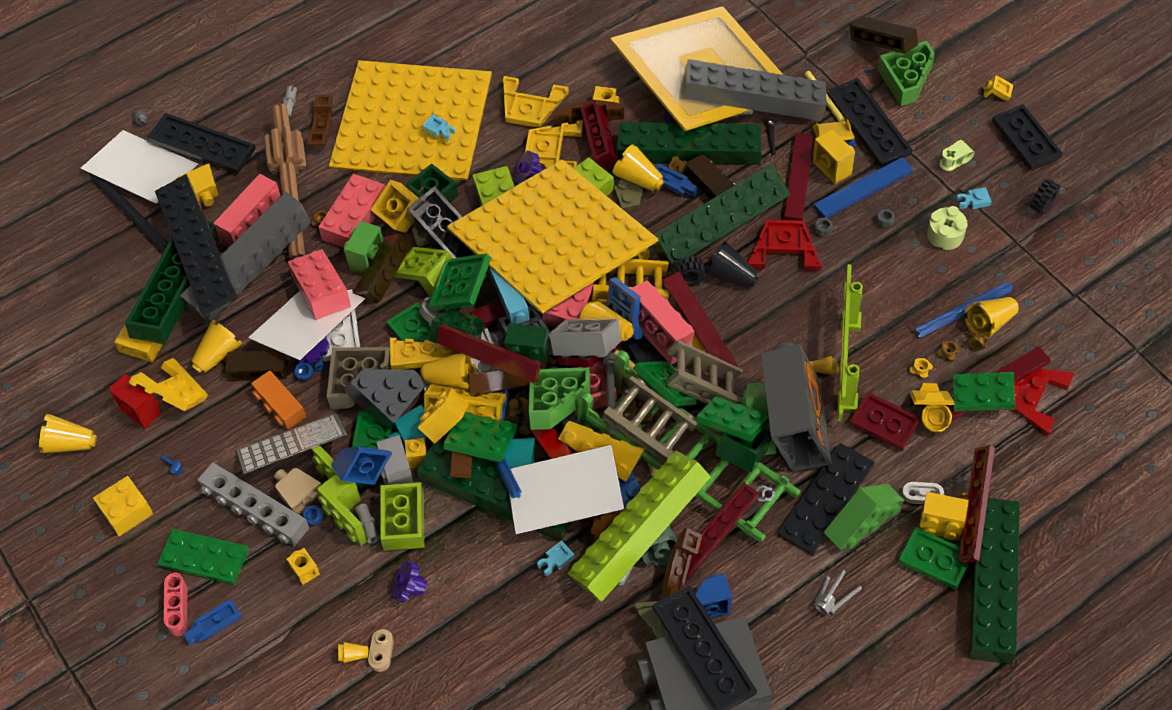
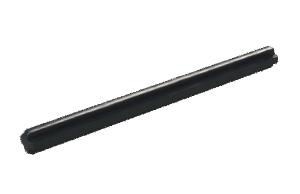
[89,173,168,252]

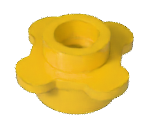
[910,358,933,379]

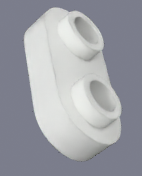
[902,482,944,504]

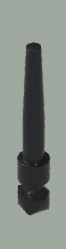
[766,119,776,155]

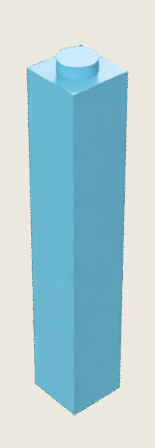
[487,266,530,324]

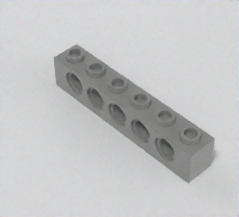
[198,462,309,547]

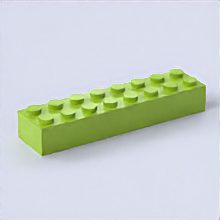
[567,451,711,602]

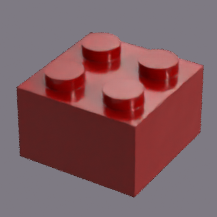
[109,373,162,429]

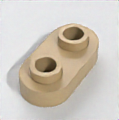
[368,629,394,672]

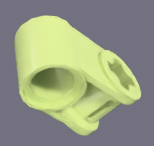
[939,140,975,172]

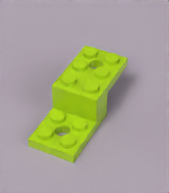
[395,247,487,297]
[311,445,367,546]

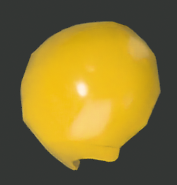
[921,405,952,433]

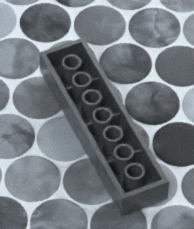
[683,59,827,121]
[180,192,311,324]

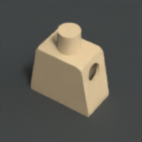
[274,468,321,515]

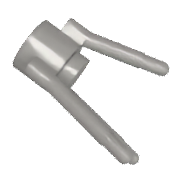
[814,570,862,615]

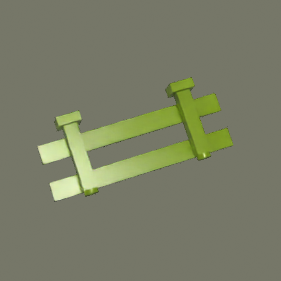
[837,264,863,421]

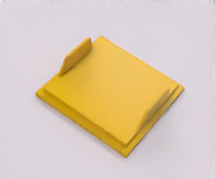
[812,119,854,140]
[909,383,955,405]

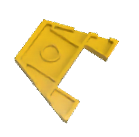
[503,76,569,128]
[525,120,584,169]
[129,358,208,411]

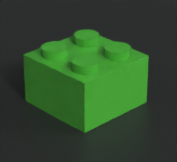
[344,221,383,275]

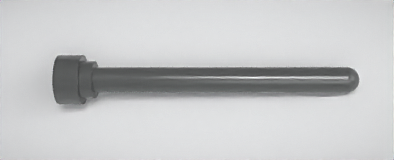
[602,353,616,435]

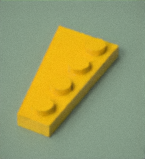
[390,338,460,370]
[558,421,645,482]

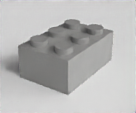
[549,319,622,358]

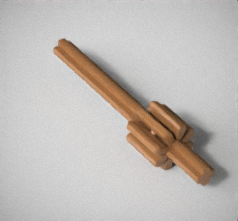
[264,104,306,261]

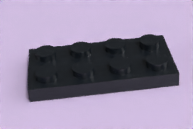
[992,104,1063,170]

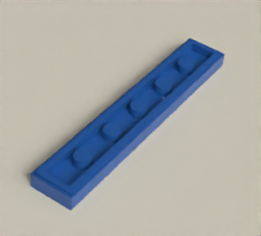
[814,157,913,218]

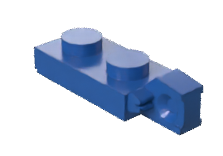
[655,164,697,198]
[183,599,242,645]

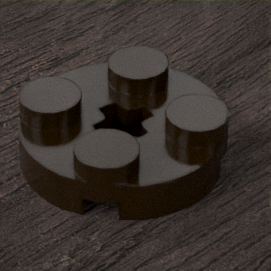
[504,397,532,437]

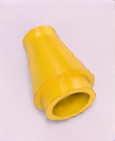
[810,356,838,375]
[338,642,368,663]

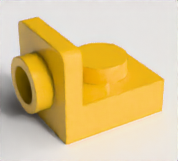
[983,75,1013,101]

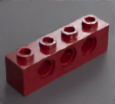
[581,100,618,170]

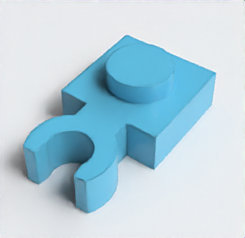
[423,114,456,141]
[956,187,992,209]
[537,540,575,576]

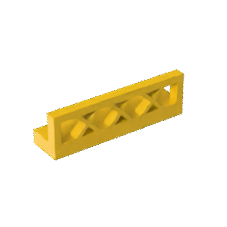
[424,384,506,420]

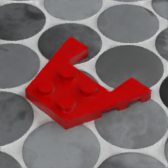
[748,220,821,271]
[1011,369,1074,436]

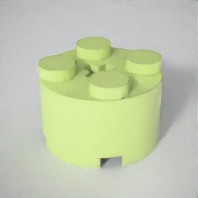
[927,206,967,250]

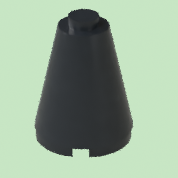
[705,241,759,288]

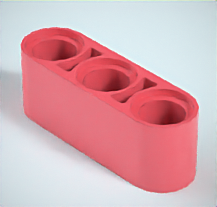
[164,573,188,636]

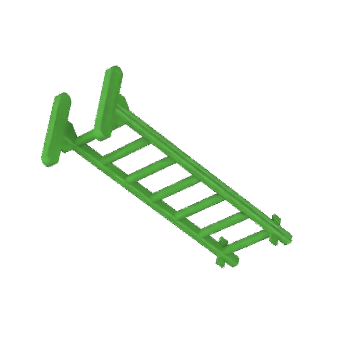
[577,350,801,543]

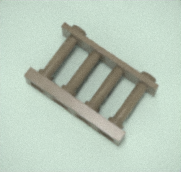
[667,340,743,405]
[602,376,697,463]

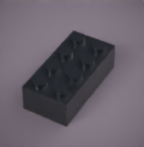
[405,186,474,258]

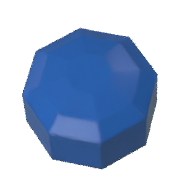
[294,362,315,382]
[303,505,324,526]

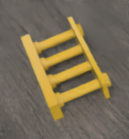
[592,259,669,303]

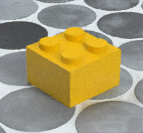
[813,129,855,184]
[371,180,419,233]
[418,388,469,444]
[93,476,153,536]
[919,492,969,540]

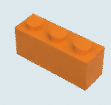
[251,371,307,430]

